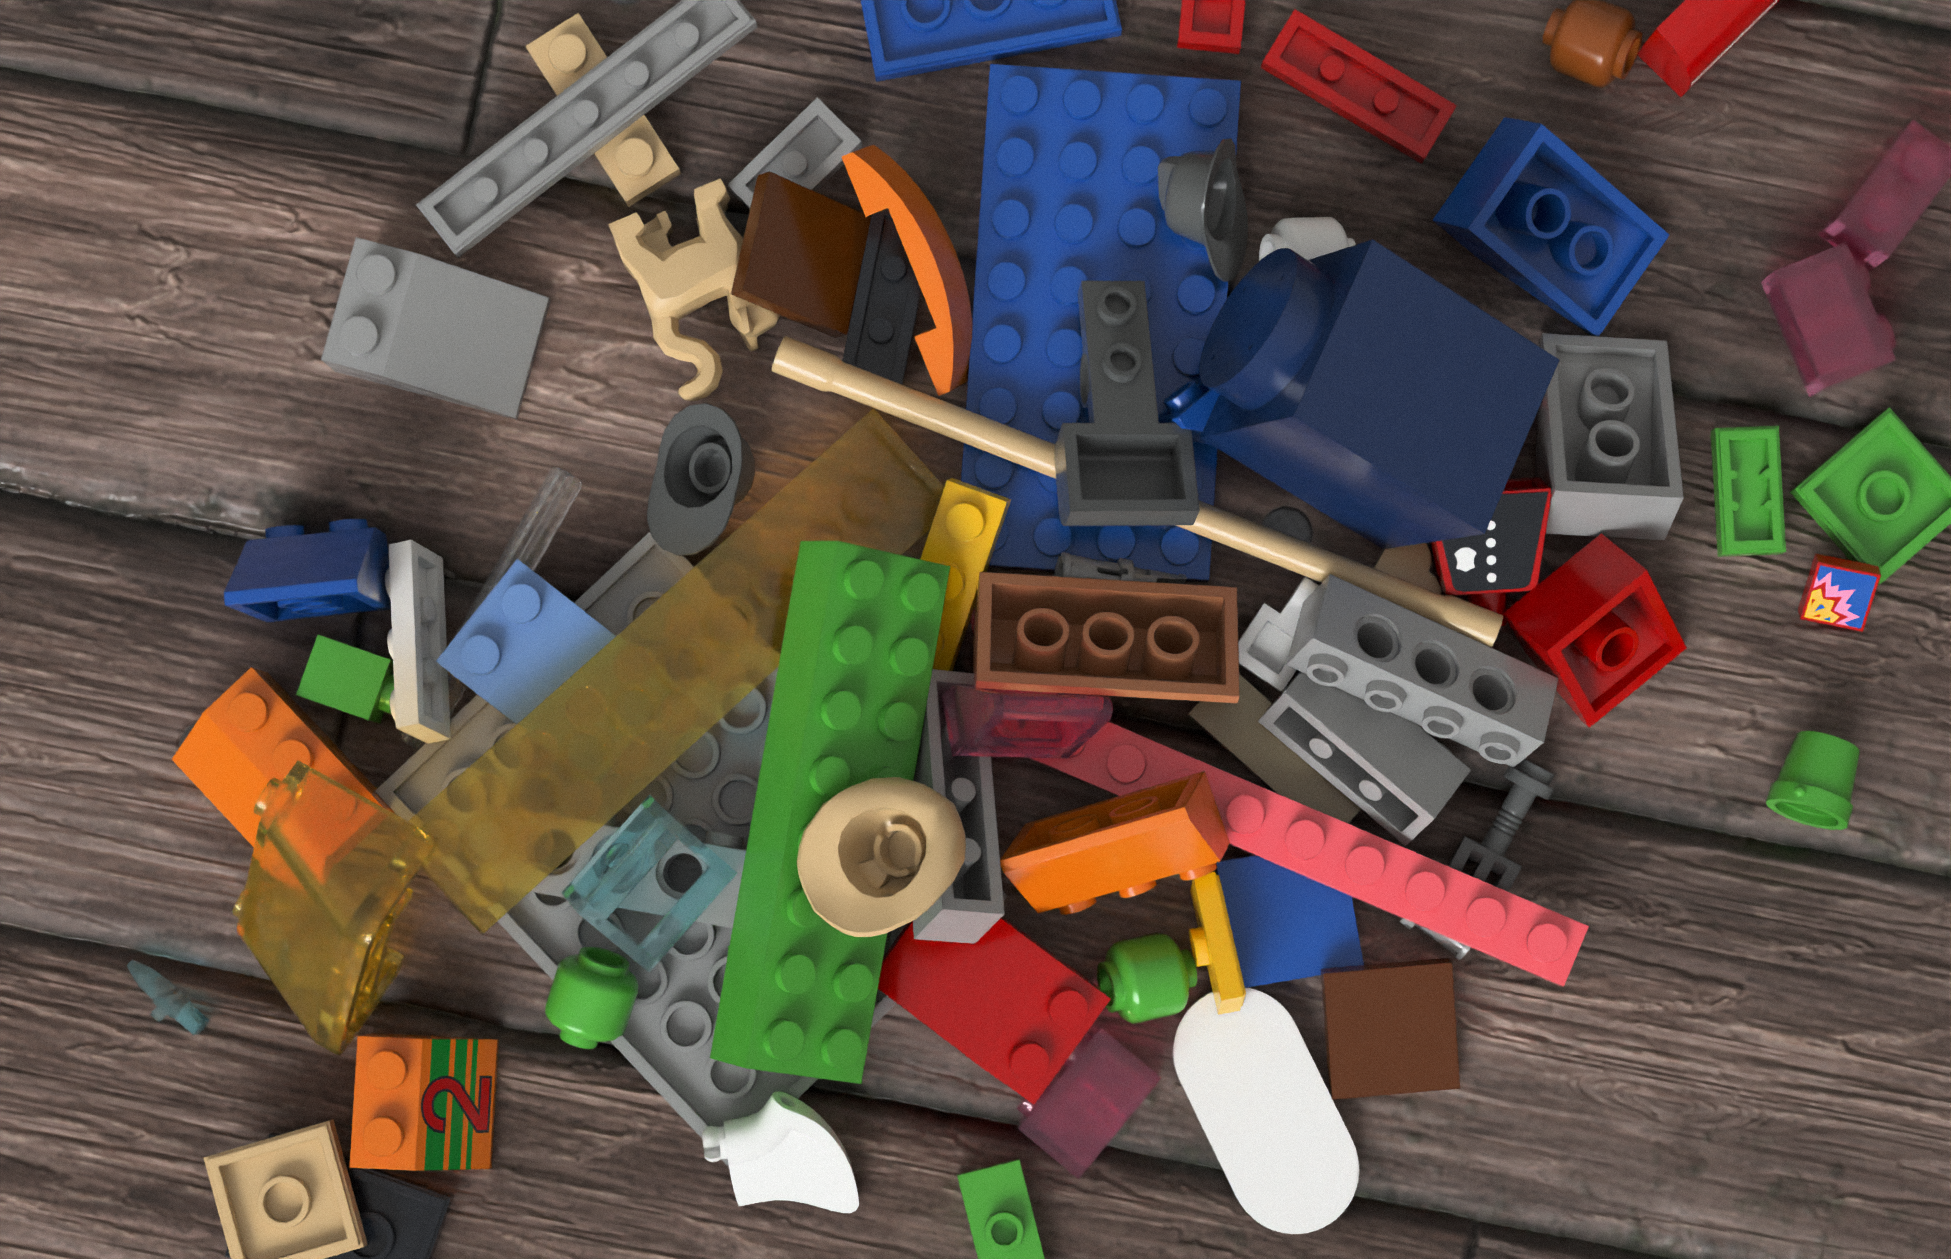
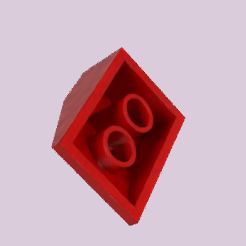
[878,917,1111,1105]

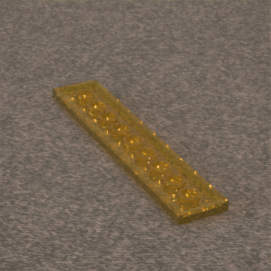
[392,408,944,935]

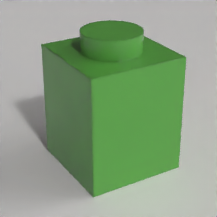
[296,635,394,724]

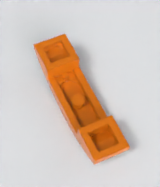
[842,145,973,396]

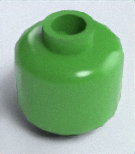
[1097,933,1197,1024]
[545,947,638,1049]

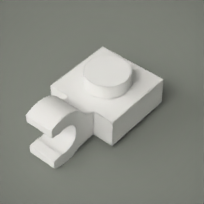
[1238,577,1319,692]

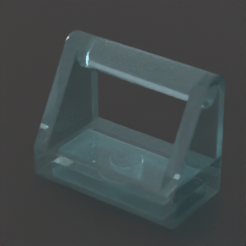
[561,794,738,972]

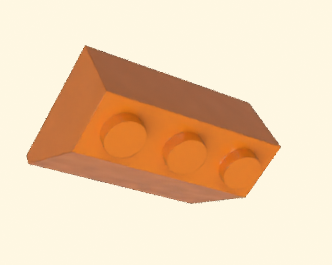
[172,667,394,898]
[1000,771,1230,915]

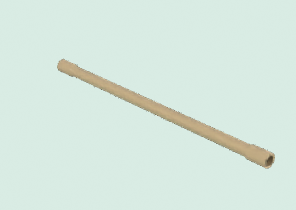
[772,336,1503,648]

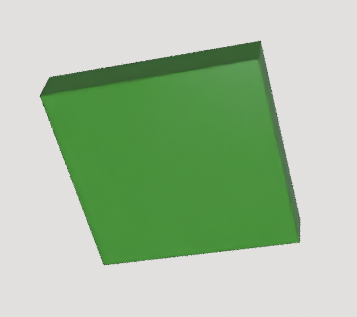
[1790,407,1951,585]

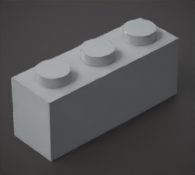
[1258,671,1471,846]

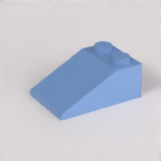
[436,559,678,785]

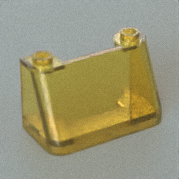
[232,761,439,1056]

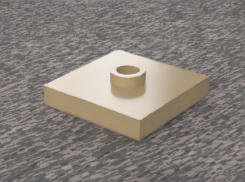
[204,1119,368,1259]

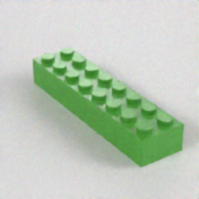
[710,541,950,1084]

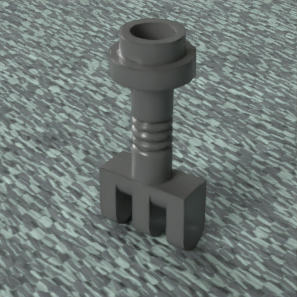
[1447,759,1555,892]

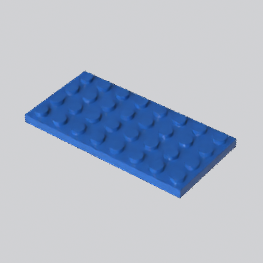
[961,64,1241,583]

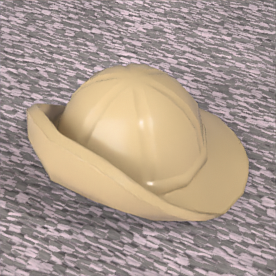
[797,777,966,937]

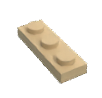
[525,13,681,207]

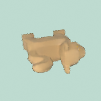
[608,178,780,401]

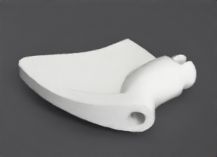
[702,1091,859,1213]

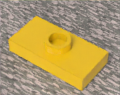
[1189,872,1246,1015]

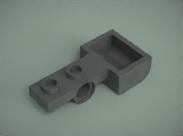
[1054,281,1200,526]

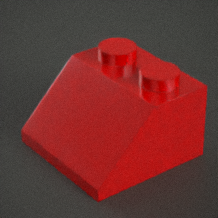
[1503,533,1687,728]

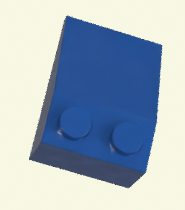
[1433,117,1669,337]
[224,519,391,622]

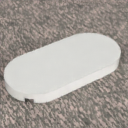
[1172,988,1359,1234]

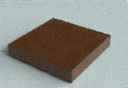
[731,171,871,338]
[1321,958,1460,1100]

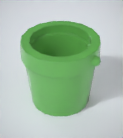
[1766,731,1860,830]

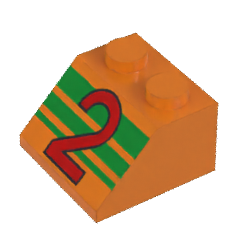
[349,1033,499,1171]

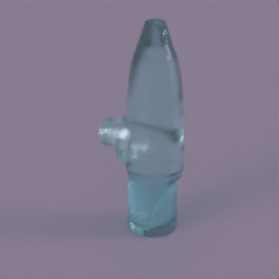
[127,960,210,1036]

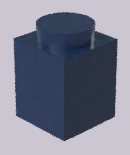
[1199,239,1560,549]

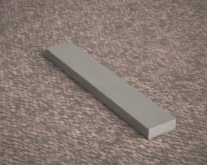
[416,0,758,258]

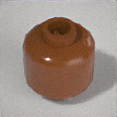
[1543,0,1643,88]

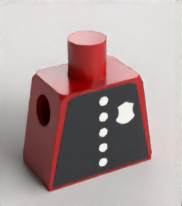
[1429,477,1551,626]

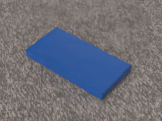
[860,0,1122,82]

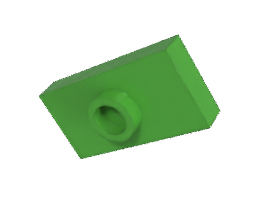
[1711,426,1786,557]
[957,1158,1045,1259]

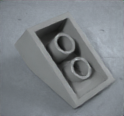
[321,237,551,420]
[1535,333,1684,540]

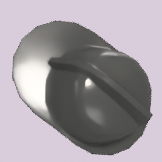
[1158,138,1248,282]
[647,403,755,556]

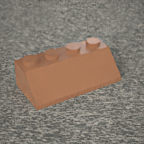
[973,572,1239,703]

